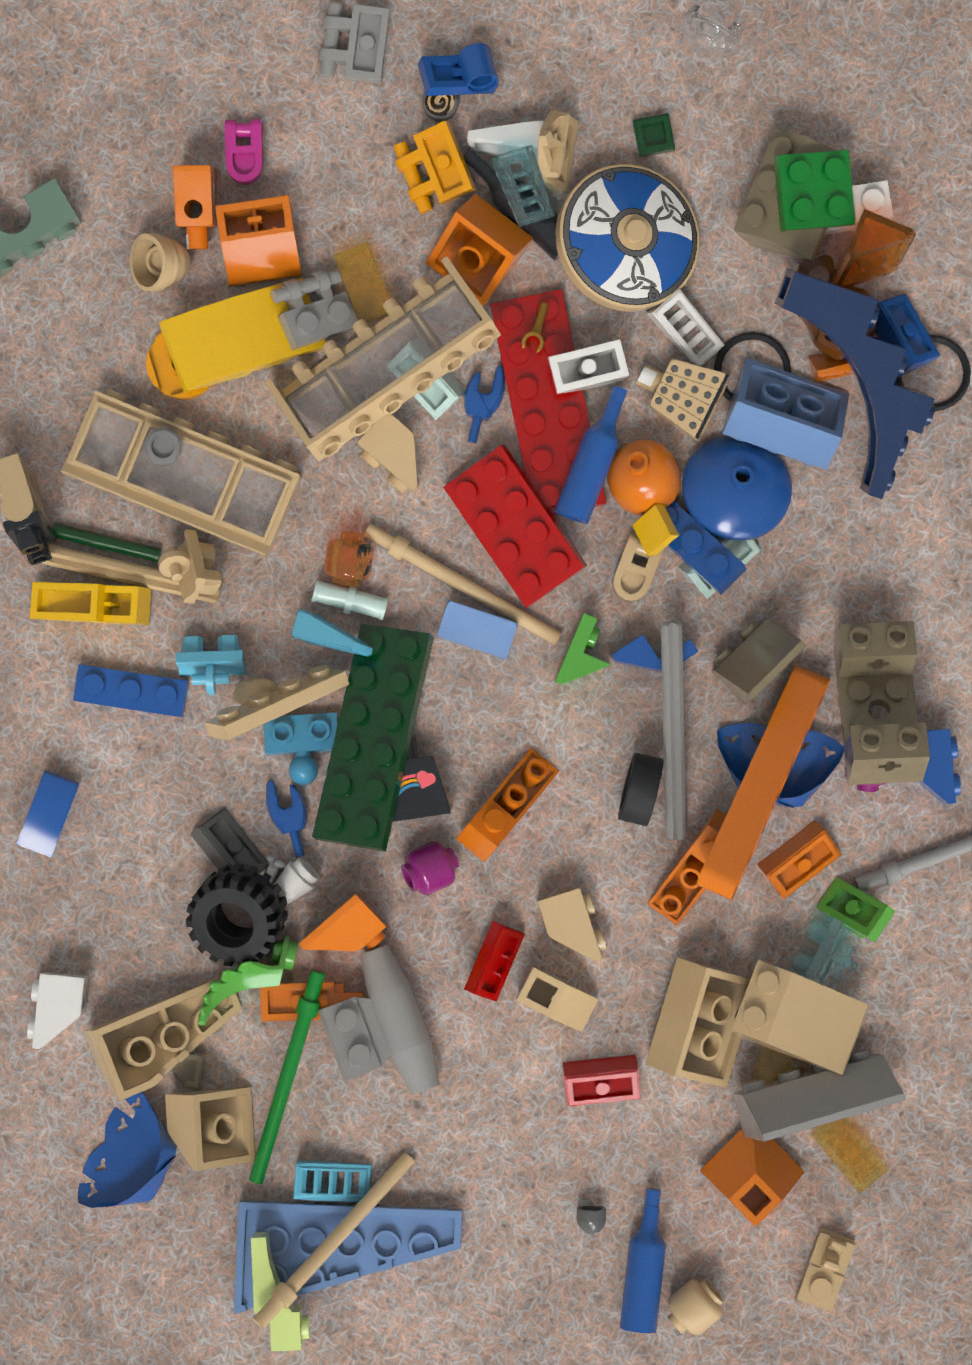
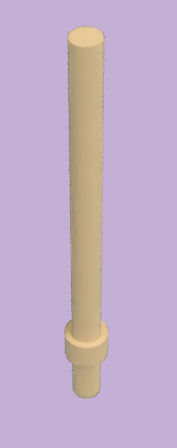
[364,523,562,645]
[253,1152,415,1329]

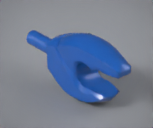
[464,366,505,444]
[266,780,308,858]

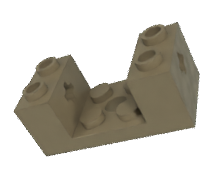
[834,621,930,785]

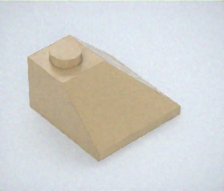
[165,1087,255,1171]

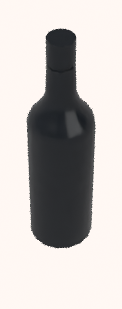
[463,148,559,261]

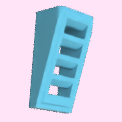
[291,609,373,657]
[293,1159,372,1202]

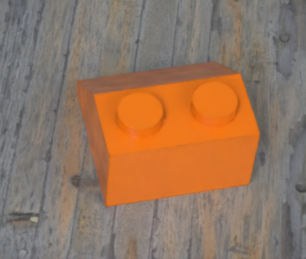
[426,194,533,307]

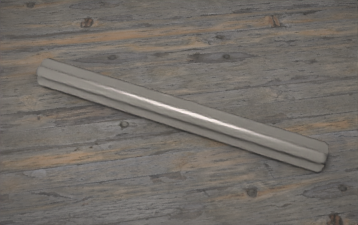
[661,621,687,840]

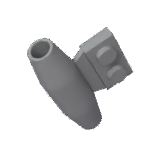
[318,945,440,1095]

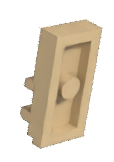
[795,1227,856,1312]

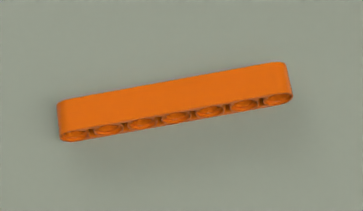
[696,665,830,900]

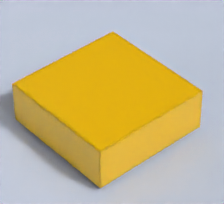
[632,504,679,556]

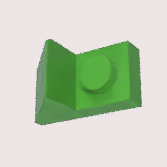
[555,613,611,686]
[816,877,895,942]

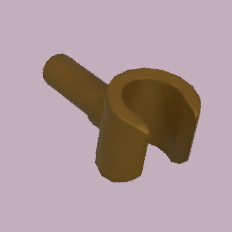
[522,302,549,353]

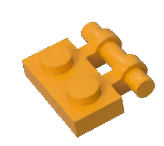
[393,120,476,215]

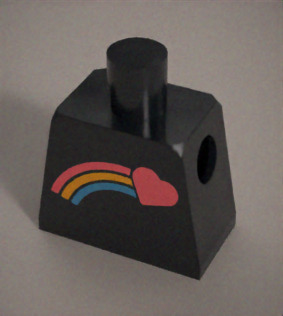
[393,736,451,822]

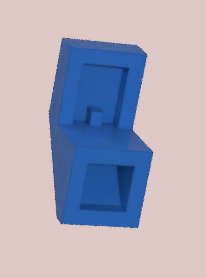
[610,635,698,673]

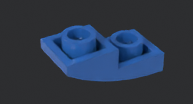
[16,770,79,857]

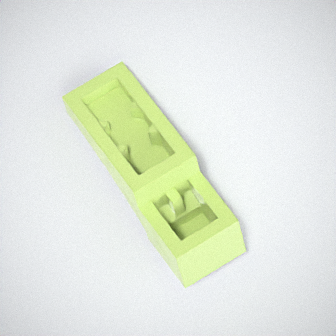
[251,1232,310,1351]

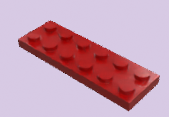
[490,289,606,516]

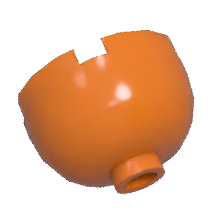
[607,439,681,515]

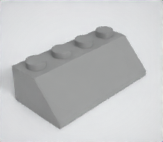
[733,1049,906,1142]

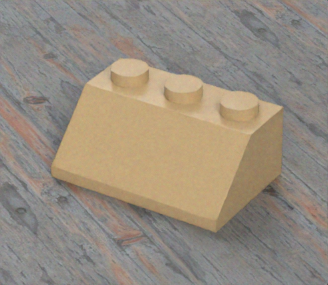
[645,957,750,1088]

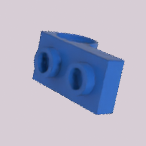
[418,43,499,96]

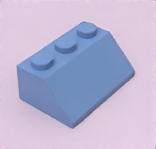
[722,357,849,470]

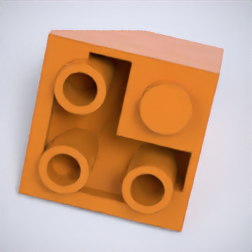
[700,1128,804,1227]

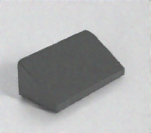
[191,807,269,874]

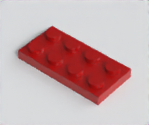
[443,444,587,608]

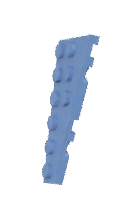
[234,1200,462,1314]

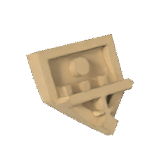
[538,110,579,192]

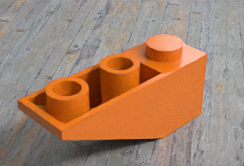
[456,748,559,862]
[647,808,726,925]

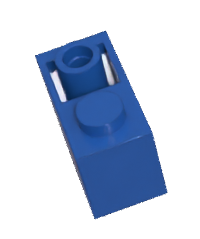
[918,729,961,804]

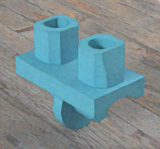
[176,635,246,695]

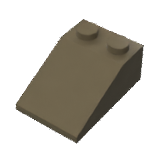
[712,619,807,704]

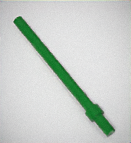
[249,969,326,1184]

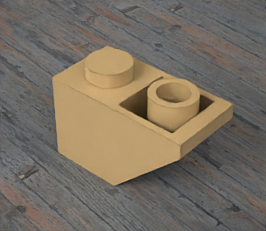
[357,414,418,495]
[537,887,607,961]
[516,965,599,1032]

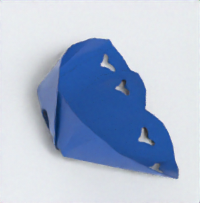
[717,723,844,808]
[77,1092,177,1208]

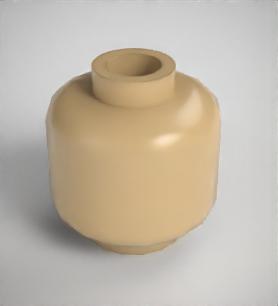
[668,1279,724,1335]

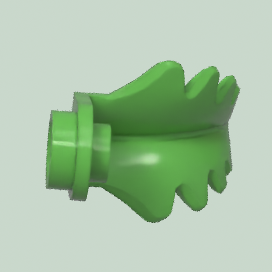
[198,935,298,1026]

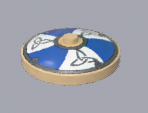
[555,164,700,312]

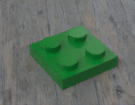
[774,150,855,232]

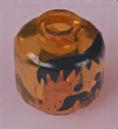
[324,531,374,586]

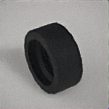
[618,753,663,826]

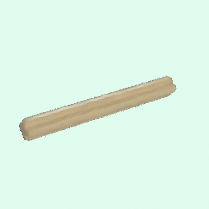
[42,544,222,603]

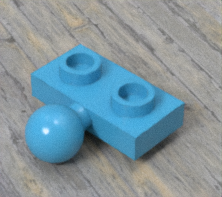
[264,712,338,785]

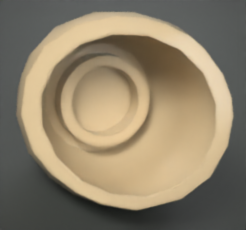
[129,232,191,292]

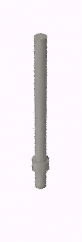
[854,836,972,891]

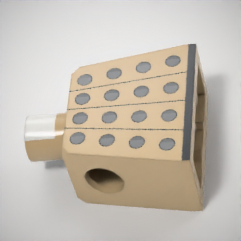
[637,359,730,443]

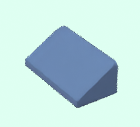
[437,600,518,659]

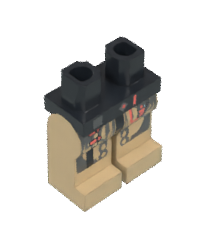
[0,453,56,565]

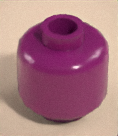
[401,841,459,896]

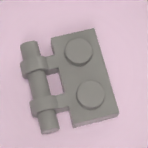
[318,3,390,84]
[270,269,358,351]

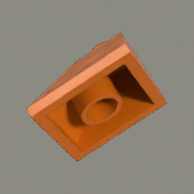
[299,892,388,951]

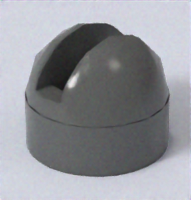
[577,1206,606,1234]

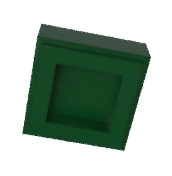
[632,113,675,158]

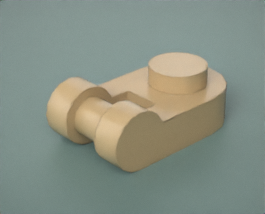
[613,533,664,602]

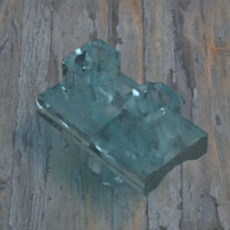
[791,918,858,985]

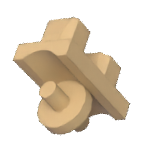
[158,529,222,604]

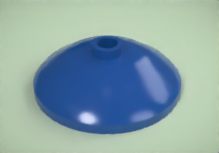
[682,436,792,541]

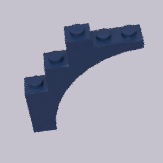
[774,268,935,499]

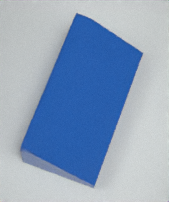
[875,293,940,375]

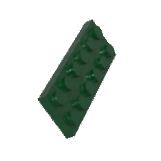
[312,623,434,852]

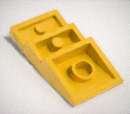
[159,278,326,392]

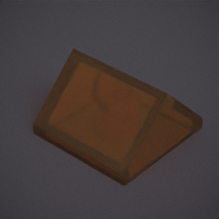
[831,209,916,288]

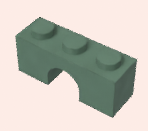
[0,178,82,277]

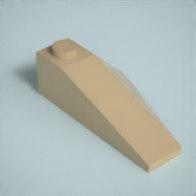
[84,976,242,1101]

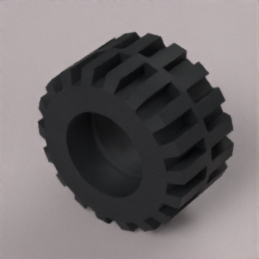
[186,864,288,967]

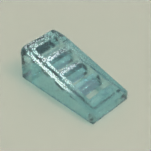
[491,145,555,227]

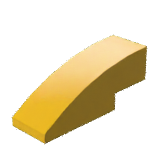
[30,582,151,626]

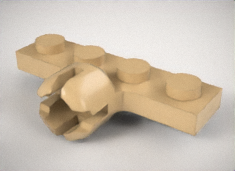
[204,665,349,740]

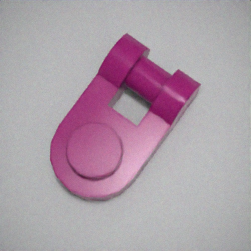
[225,118,263,185]

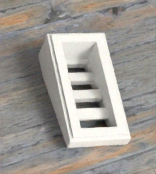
[467,120,544,159]
[646,289,725,366]

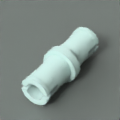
[311,579,388,620]

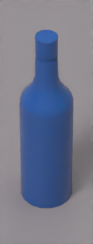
[554,386,627,524]
[620,1188,666,1333]

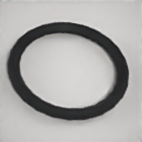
[714,332,791,401]
[895,335,971,412]

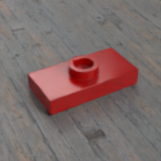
[464,921,525,1002]

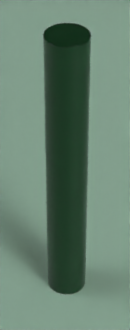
[52,523,162,562]

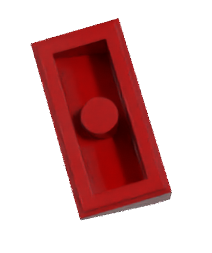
[562,1055,641,1107]

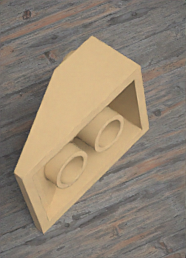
[731,960,869,1076]

